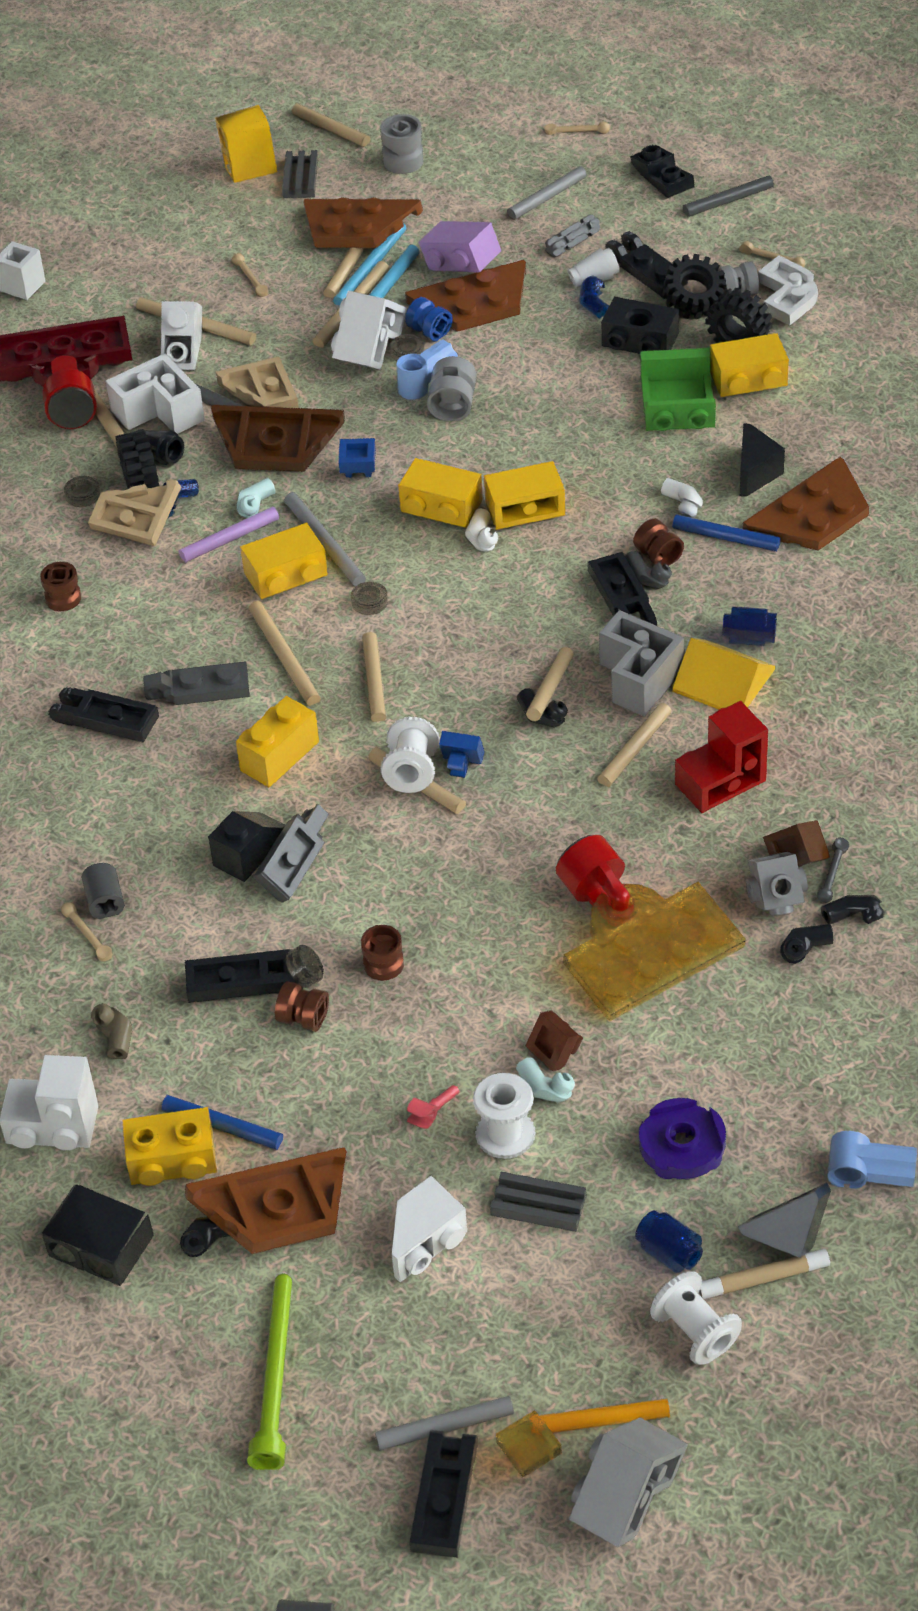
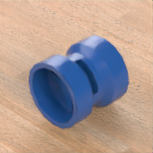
[405,297,453,342]

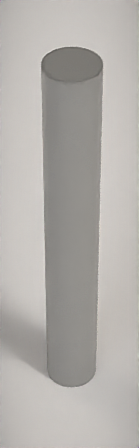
[507,166,587,220]
[375,1396,514,1451]

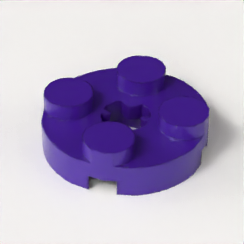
[639,1098,726,1179]

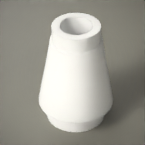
[568,248,620,288]

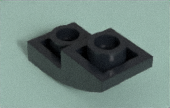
[630,145,695,198]

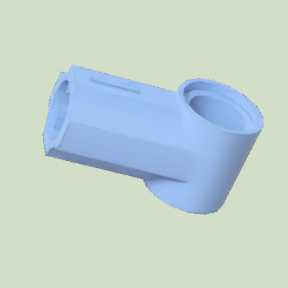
[396,339,458,400]
[827,1131,917,1189]

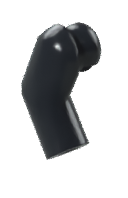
[517,688,568,728]
[821,895,885,924]
[780,924,834,964]
[180,1216,229,1257]

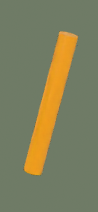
[529,1398,670,1435]

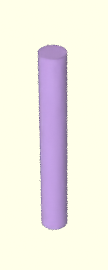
[179,507,279,563]

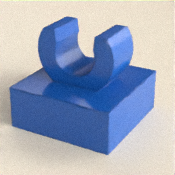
[338,438,376,478]
[439,731,485,778]

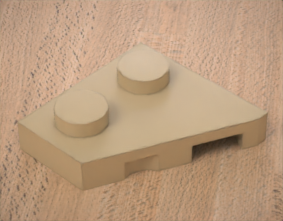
[216,356,299,408]
[88,479,181,546]

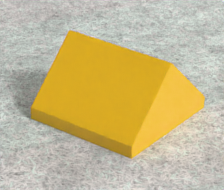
[672,638,775,710]

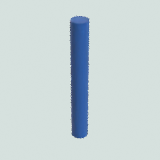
[672,515,781,552]
[161,1095,283,1150]

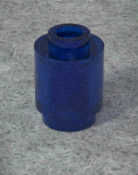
[722,606,777,646]
[635,1210,703,1273]

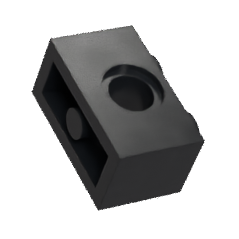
[601,296,679,354]

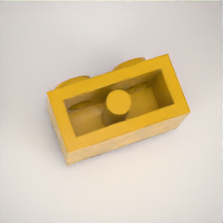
[710,333,789,397]
[398,458,483,528]
[484,461,566,530]
[240,522,328,600]
[236,695,319,788]
[122,1107,217,1186]

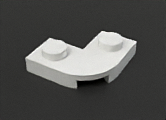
[758,255,818,326]

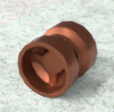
[633,518,684,566]
[40,561,81,611]
[361,925,404,981]
[274,981,329,1032]

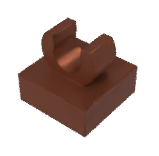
[525,1010,583,1071]

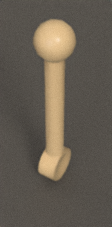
[544,121,610,135]
[739,241,805,267]
[232,253,269,297]
[61,902,113,961]

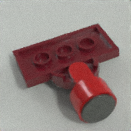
[0,315,133,429]

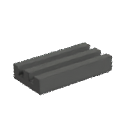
[282,150,318,198]
[490,1172,586,1232]

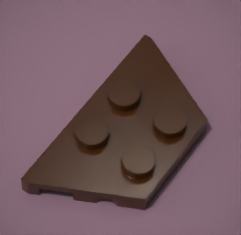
[211,405,345,472]

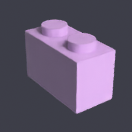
[418,221,501,272]

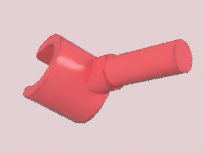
[407,1085,460,1129]

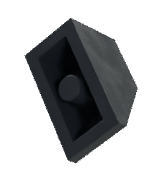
[208,811,285,882]

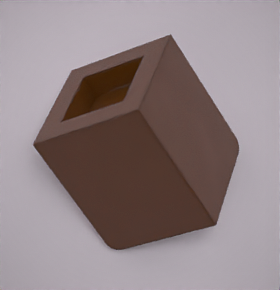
[763,820,830,868]

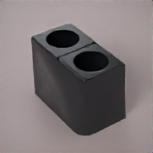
[42,1185,154,1286]

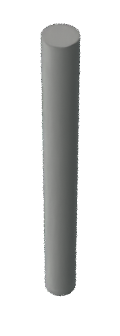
[284,492,366,586]

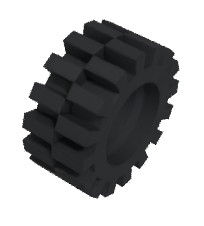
[662,254,726,319]
[705,288,772,343]
[115,429,159,489]

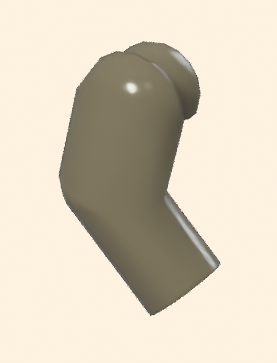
[91,1003,132,1059]

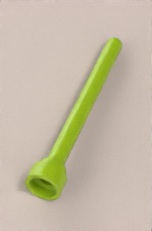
[247,1273,292,1470]

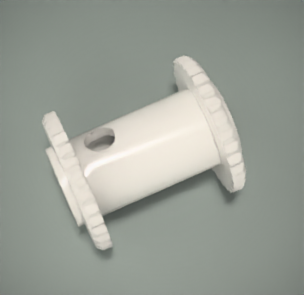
[380,716,440,793]
[473,1073,536,1159]
[650,1271,742,1365]

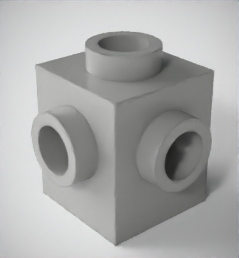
[746,852,808,916]

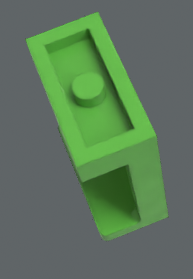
[640,348,716,431]

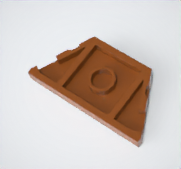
[303,197,423,248]
[405,259,526,332]
[743,457,869,551]
[185,1147,346,1254]

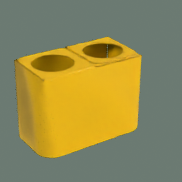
[215,105,277,183]

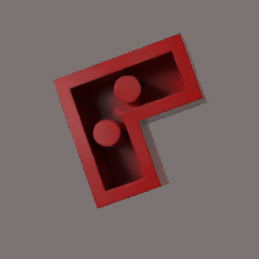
[675,701,768,813]

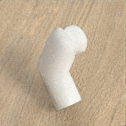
[661,478,703,518]
[465,508,498,552]

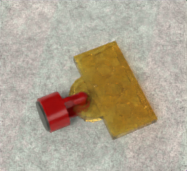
[556,835,746,1021]

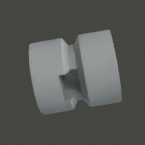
[380,114,424,174]
[427,356,477,421]

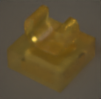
[496,1410,562,1478]

